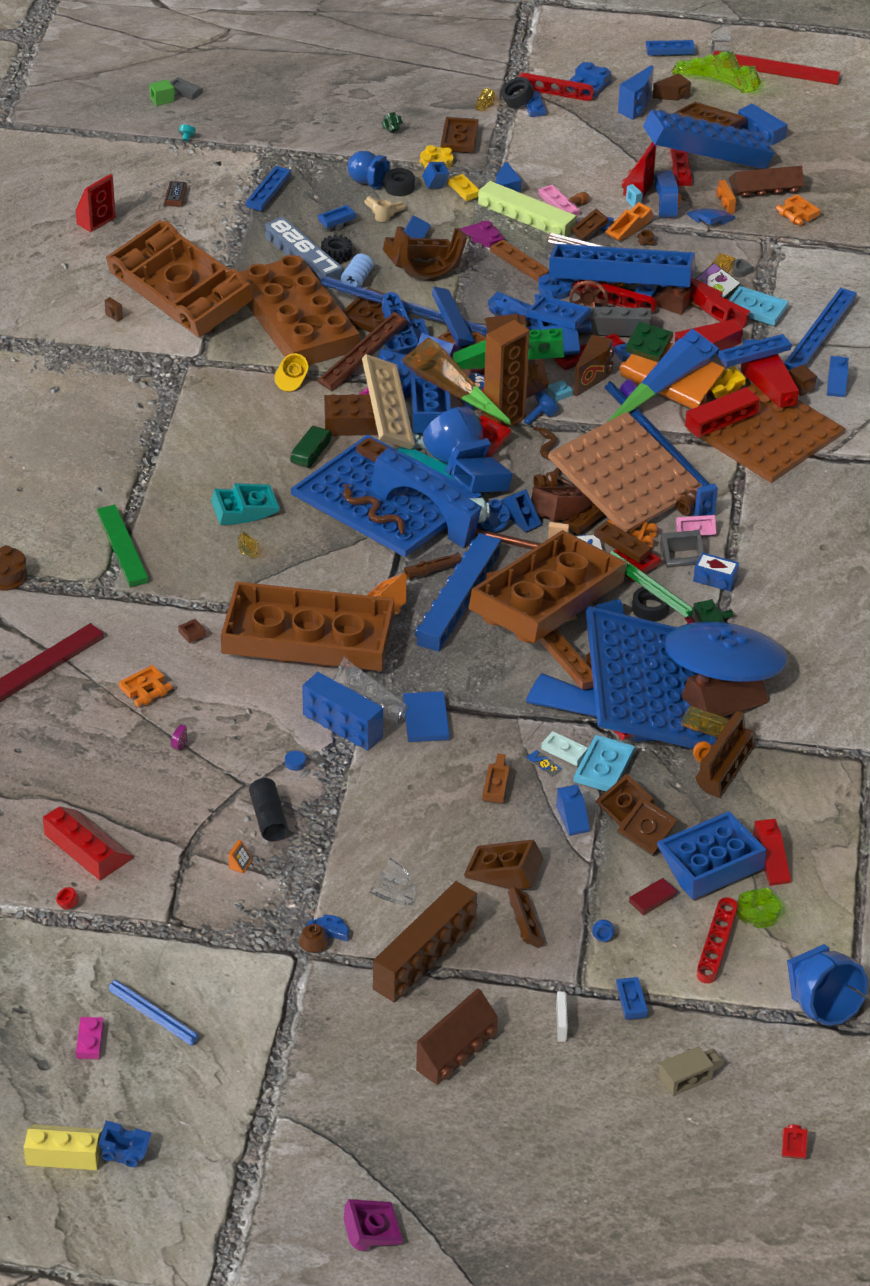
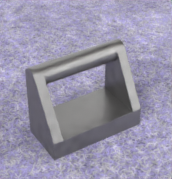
[660,530,704,567]

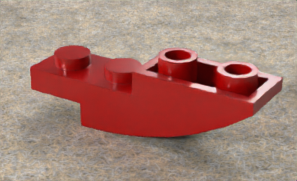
[689,278,750,328]

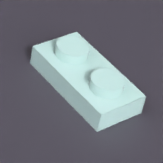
[541,731,588,766]

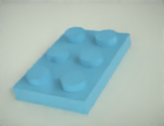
[729,286,789,326]
[573,735,635,791]

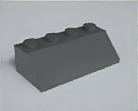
[578,306,653,336]

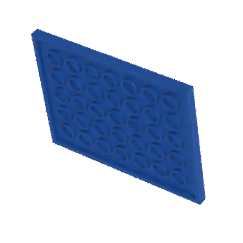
[291,434,482,557]
[586,606,716,748]

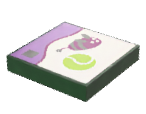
[695,263,741,299]

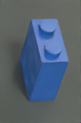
[451,457,513,493]

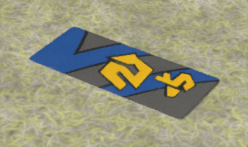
[526,750,562,776]

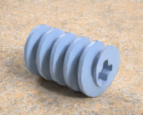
[341,254,374,287]

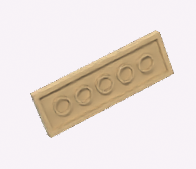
[362,354,415,450]

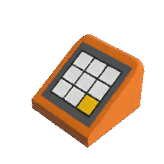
[228,840,253,873]

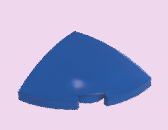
[687,208,735,225]

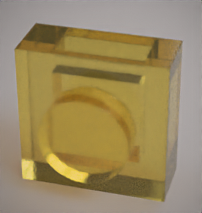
[238,531,258,558]

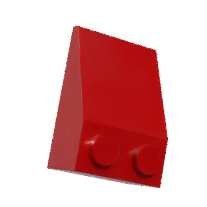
[621,141,657,200]
[75,174,116,232]

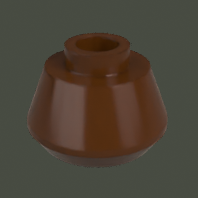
[299,924,329,953]

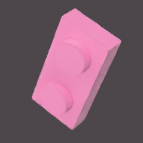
[675,515,716,536]

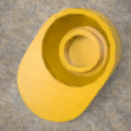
[275,353,309,392]

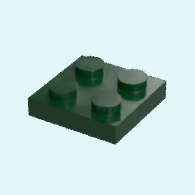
[625,321,673,362]

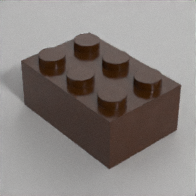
[324,394,378,436]

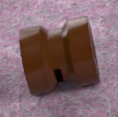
[533,471,558,487]
[676,490,697,516]

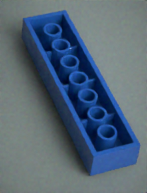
[643,109,775,169]
[549,243,695,288]

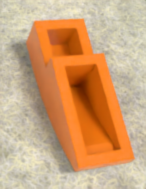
[605,202,654,241]

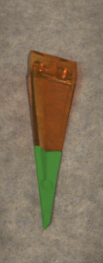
[402,337,511,425]

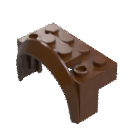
[383,227,468,280]

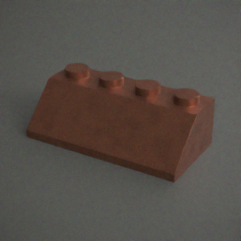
[729,165,805,197]
[681,674,768,721]
[416,988,498,1085]

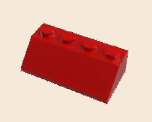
[43,806,133,881]

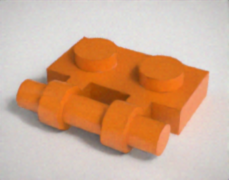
[776,194,821,226]
[119,665,173,707]

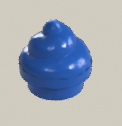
[592,919,614,942]

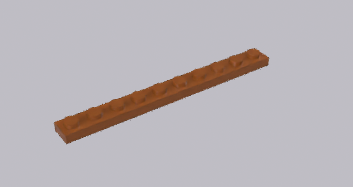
[486,571,594,690]

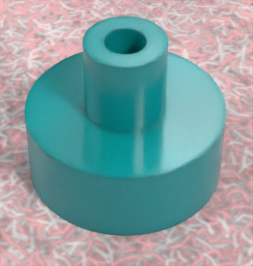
[178,124,196,141]

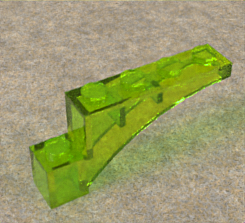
[671,51,761,93]

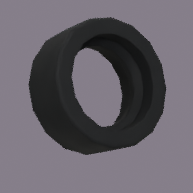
[501,77,534,108]
[632,587,670,622]

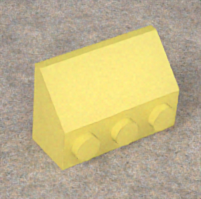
[24,1124,103,1170]

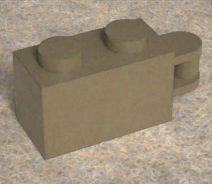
[658,1046,724,1096]

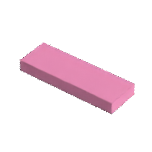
[538,185,580,216]

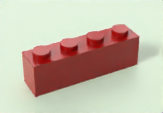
[685,387,760,438]

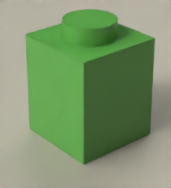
[149,79,176,106]

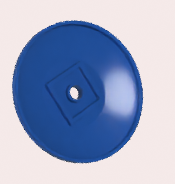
[665,622,787,682]

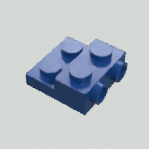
[567,62,611,97]

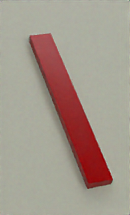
[711,51,841,85]

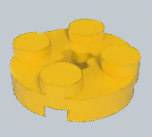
[420,145,453,169]

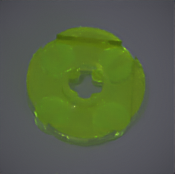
[737,888,781,928]

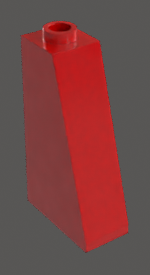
[674,319,743,355]
[741,354,799,408]

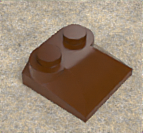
[595,774,655,826]

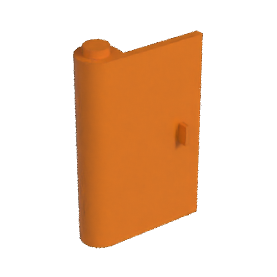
[619,342,725,409]

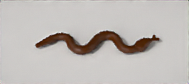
[533,426,574,486]
[343,484,405,534]

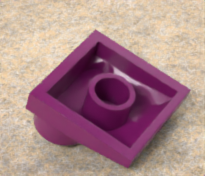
[343,1199,403,1251]

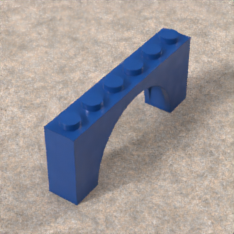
[370,448,482,549]

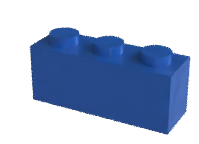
[738,103,788,145]

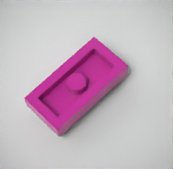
[76,1017,104,1059]

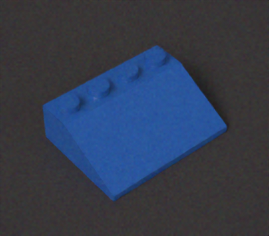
[657,811,766,900]

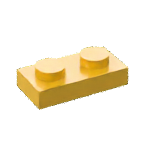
[448,174,479,201]

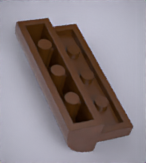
[695,711,755,798]

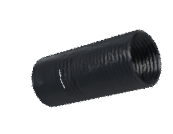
[249,778,288,841]

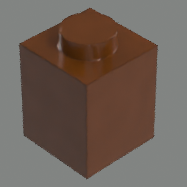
[789,364,817,396]

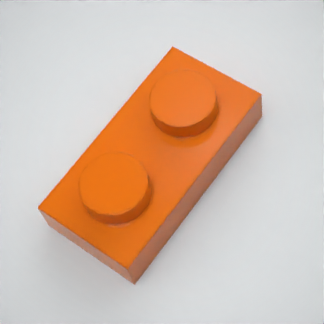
[716,180,736,214]

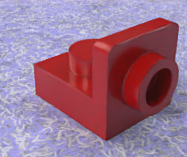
[781,1124,807,1159]

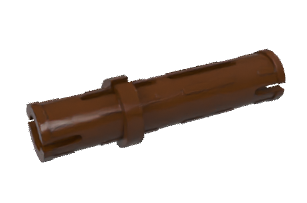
[404,552,462,580]

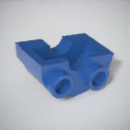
[99,1120,152,1167]

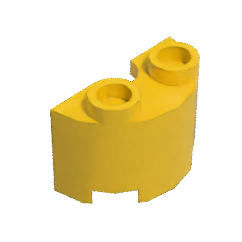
[710,366,746,398]

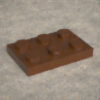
[441,117,479,153]

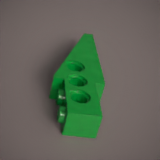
[453,325,564,370]

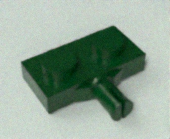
[693,599,734,622]

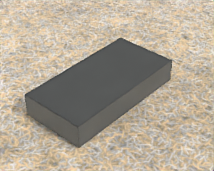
[170,77,203,100]

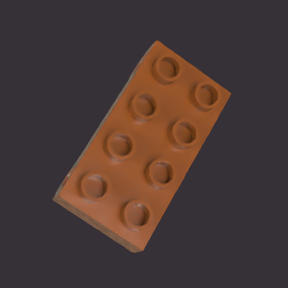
[106,220,253,338]

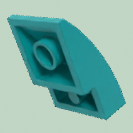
[211,483,280,525]

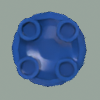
[477,499,511,532]

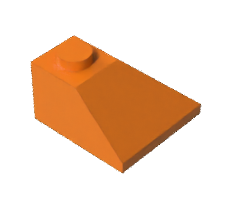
[367,572,407,616]

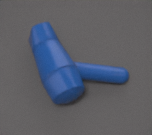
[524,390,559,424]

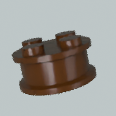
[0,545,27,591]

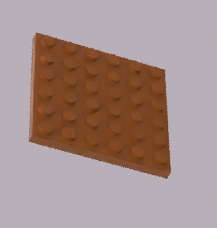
[687,383,845,483]

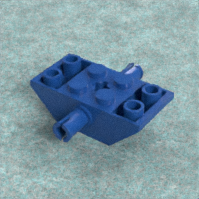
[527,318,591,356]

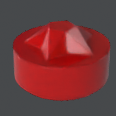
[56,887,79,910]

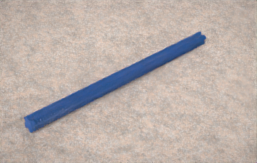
[321,275,488,336]
[605,381,710,487]

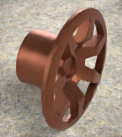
[569,280,608,307]

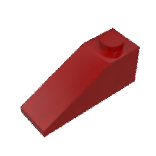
[753,818,791,886]

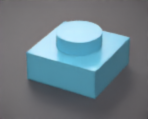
[626,184,642,207]
[547,380,573,401]

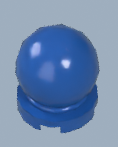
[347,151,390,189]

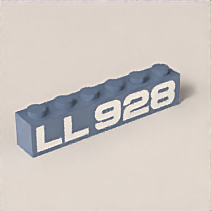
[265,217,342,289]

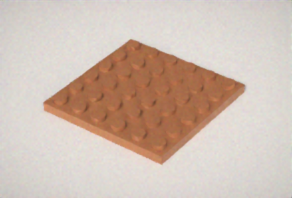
[548,412,703,533]

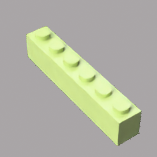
[478,181,576,237]

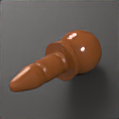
[568,192,590,205]

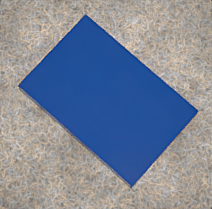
[526,295,591,330]
[403,691,449,742]

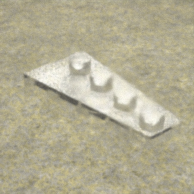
[333,657,408,725]

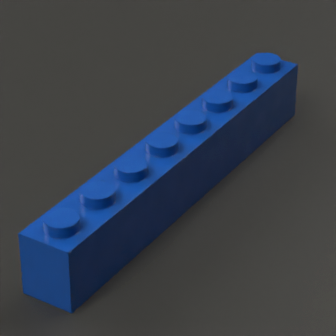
[415,533,501,652]

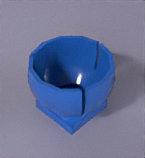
[423,407,491,475]
[787,944,868,1026]

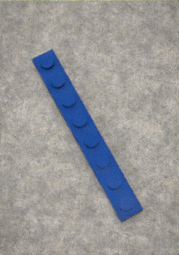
[784,287,857,371]

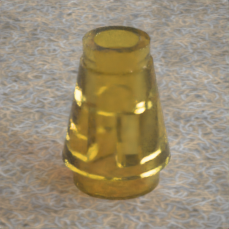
[474,88,495,111]

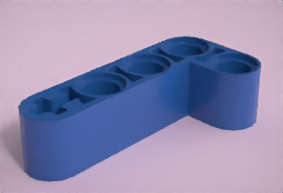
[654,171,678,218]
[382,292,418,356]

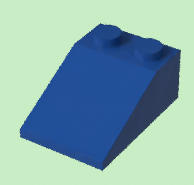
[618,65,654,120]

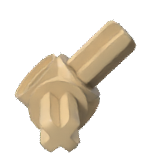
[364,196,405,222]

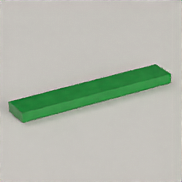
[97,504,148,587]

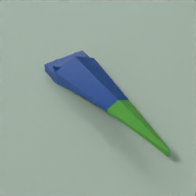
[607,328,719,422]

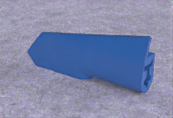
[526,673,597,717]

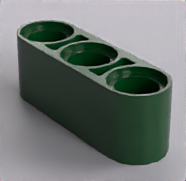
[290,425,332,468]

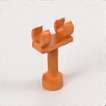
[607,519,658,547]

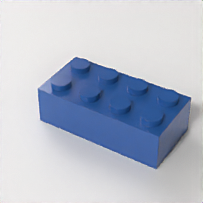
[411,376,451,434]
[302,672,383,751]

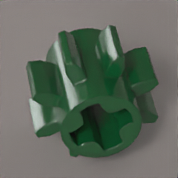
[381,112,403,133]

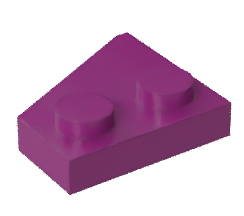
[460,220,505,248]

